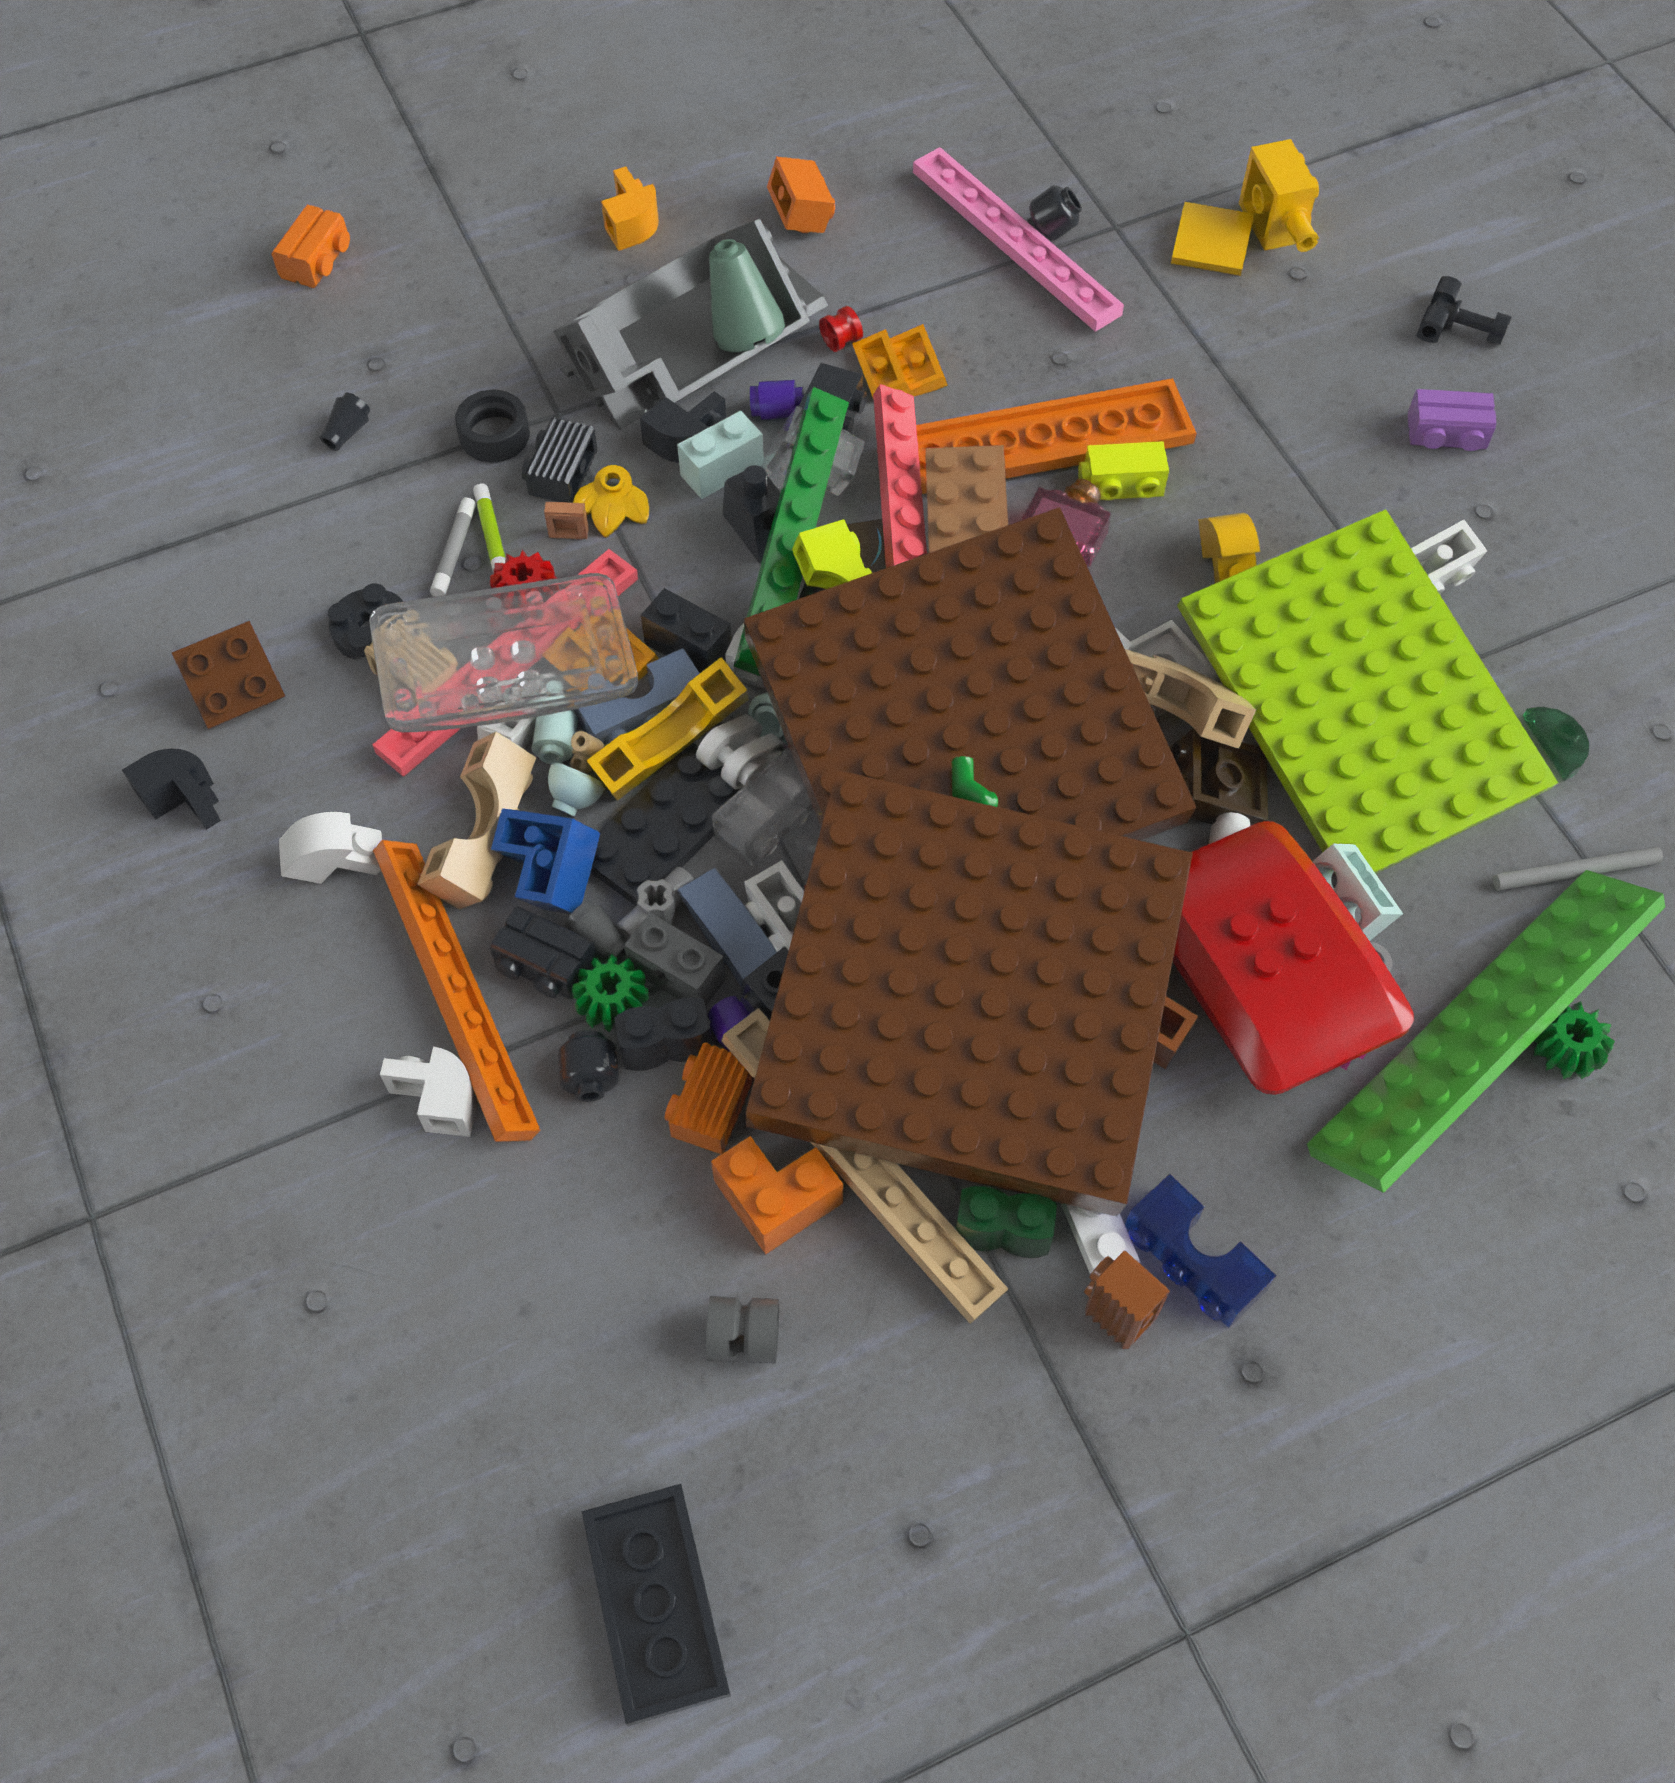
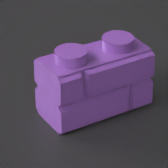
[1408,389,1496,451]

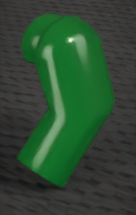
[951,756,998,807]

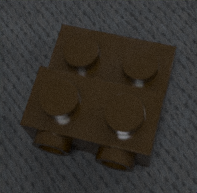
[1171,728,1268,826]

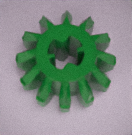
[572,954,649,1033]
[1533,1001,1615,1079]

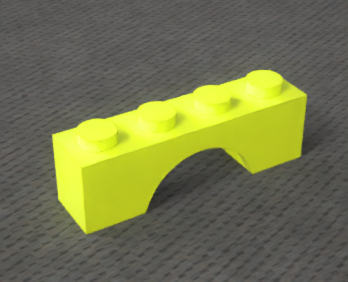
[792,519,872,589]

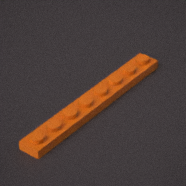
[373,840,541,1142]

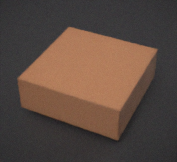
[544,502,589,539]

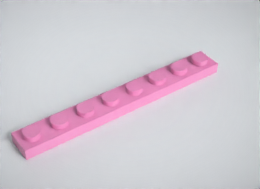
[913,147,1124,332]

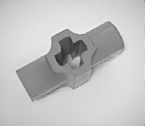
[617,867,694,941]

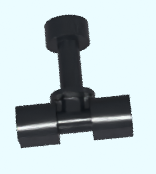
[1416,276,1512,345]

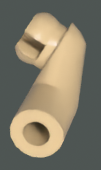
[570,731,605,774]

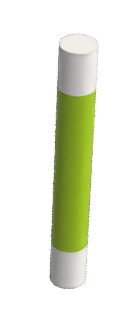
[473,484,506,574]

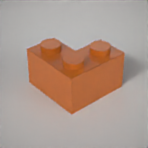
[711,1136,843,1255]

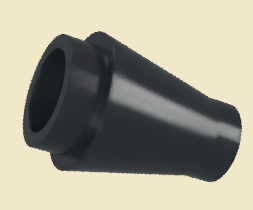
[319,392,370,451]

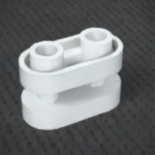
[696,714,787,789]

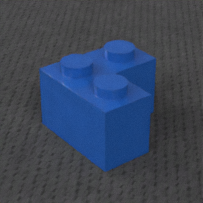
[491,808,600,914]

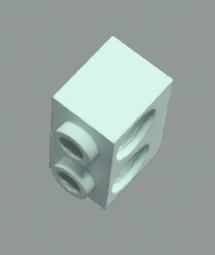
[1312,844,1403,941]

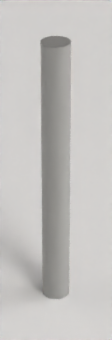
[1493,847,1663,891]

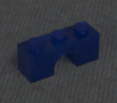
[1125,1174,1277,1328]

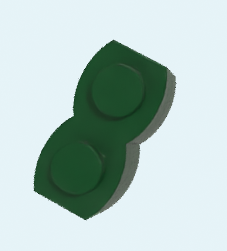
[956,1186,1057,1258]

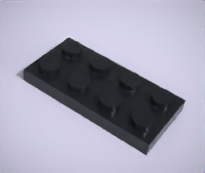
[590,745,752,906]
[582,1484,731,1726]

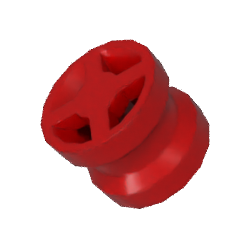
[819,306,863,352]

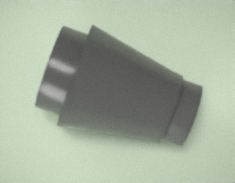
[565,901,626,962]

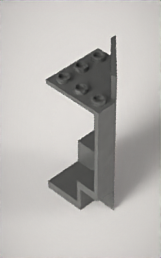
[553,218,828,430]

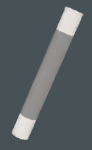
[430,497,476,598]

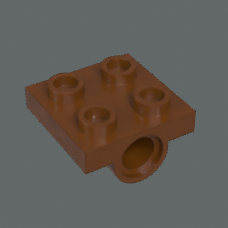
[171,620,285,729]

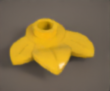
[573,465,650,538]

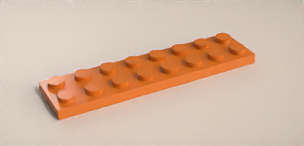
[916,378,1197,494]

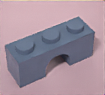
[573,648,700,746]

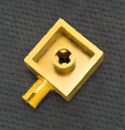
[1239,139,1319,252]

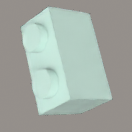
[677,411,764,499]

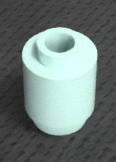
[532,700,578,764]

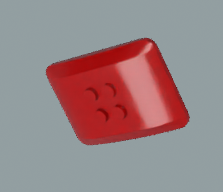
[1173,821,1414,1095]

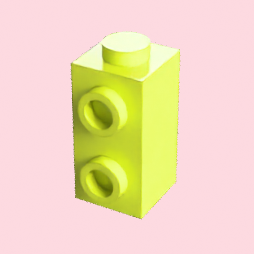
[1078,441,1169,501]

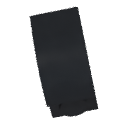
[640,391,726,463]
[122,748,221,830]

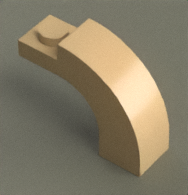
[1125,649,1256,749]

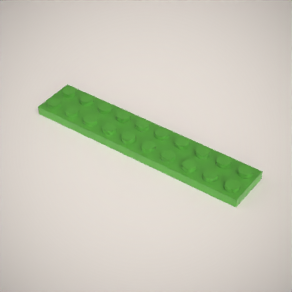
[1307,870,1666,1193]

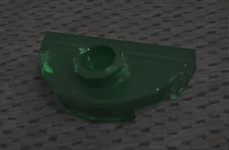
[1522,707,1589,781]

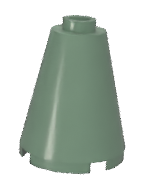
[709,239,785,352]

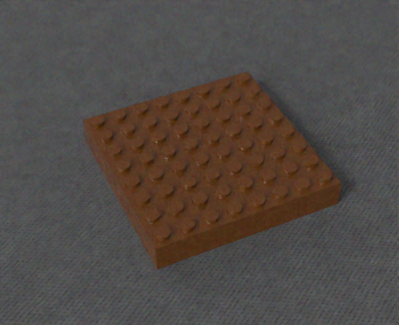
[744,507,1197,840]
[746,770,1193,1217]

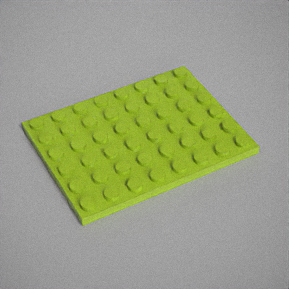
[1177,509,1558,874]

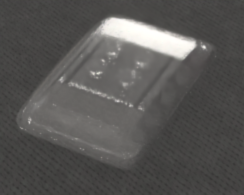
[369,573,638,732]

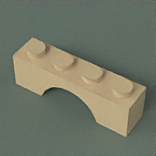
[417,731,536,910]

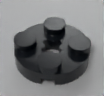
[328,583,411,660]

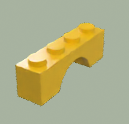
[587,657,749,801]

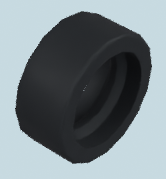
[455,389,530,463]

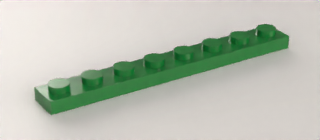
[733,387,849,677]

